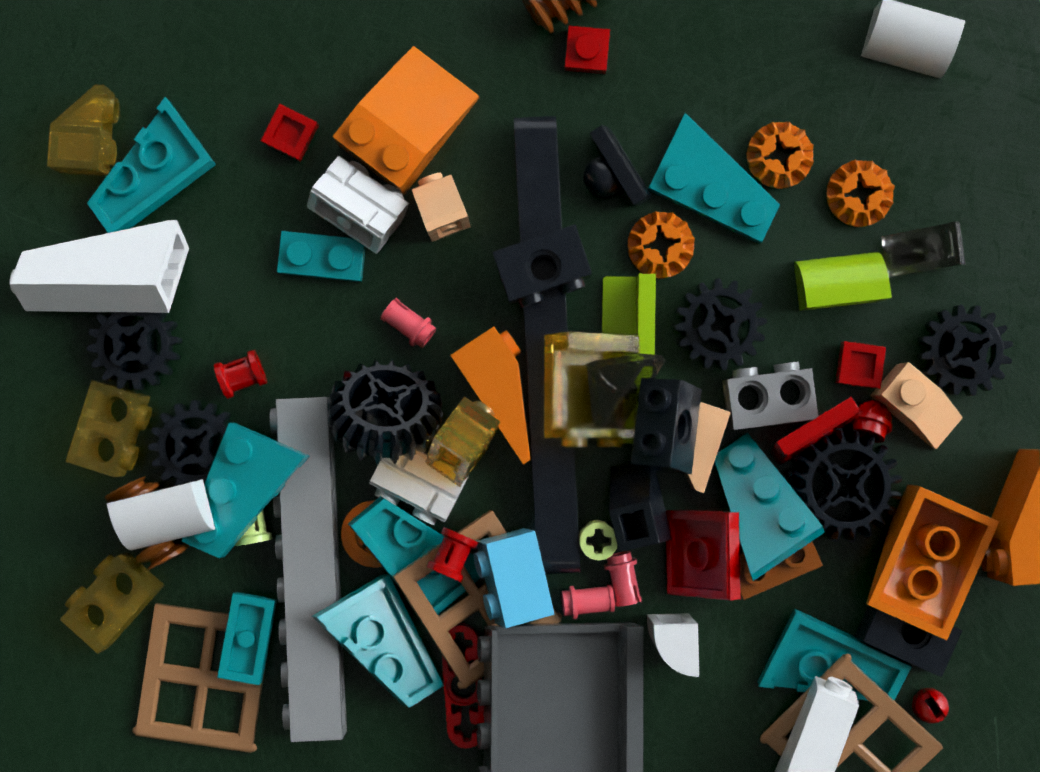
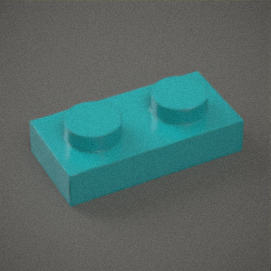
[277,231,366,282]
[217,592,277,685]

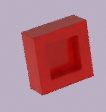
[564,26,610,74]
[261,103,319,162]
[836,341,886,389]

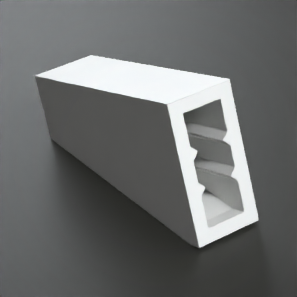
[9,220,189,313]
[775,676,859,772]

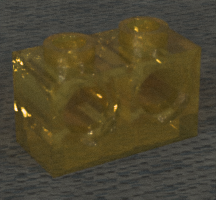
[66,380,152,477]
[425,396,501,487]
[60,552,165,654]

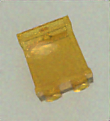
[544,332,640,447]

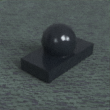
[583,125,651,206]

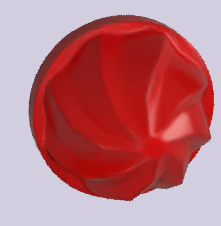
[851,400,893,443]

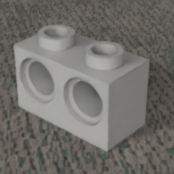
[722,362,818,430]

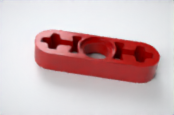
[442,623,484,748]

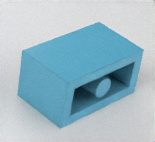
[473,528,555,628]

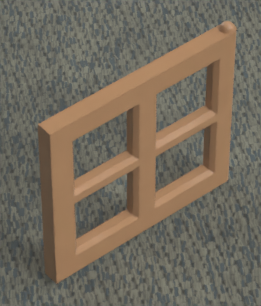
[392,510,562,689]
[132,603,268,753]
[760,654,943,772]

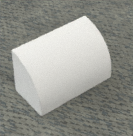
[861,0,965,79]
[107,479,215,550]
[647,613,699,677]

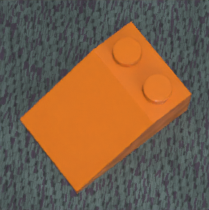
[332,46,480,195]
[451,326,531,464]
[981,449,1040,586]
[866,485,999,640]

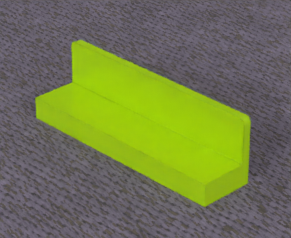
[600,273,656,444]

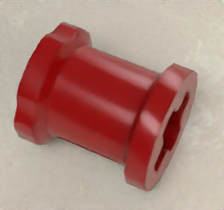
[214,350,267,399]
[426,527,479,582]

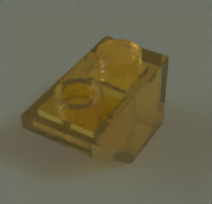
[47,84,120,176]

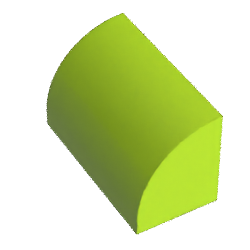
[794,252,892,311]

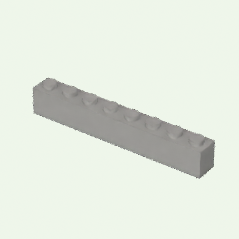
[270,397,347,742]

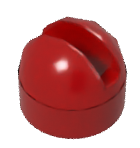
[912,688,949,724]

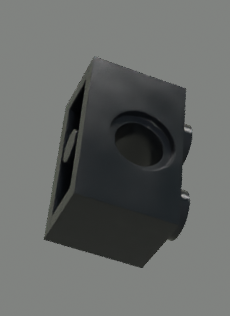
[493,224,592,309]
[631,378,702,474]
[855,605,963,677]

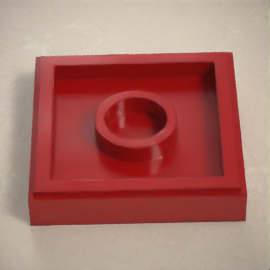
[770,397,860,465]
[666,510,741,601]

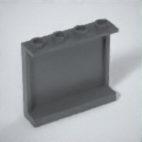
[477,622,644,772]

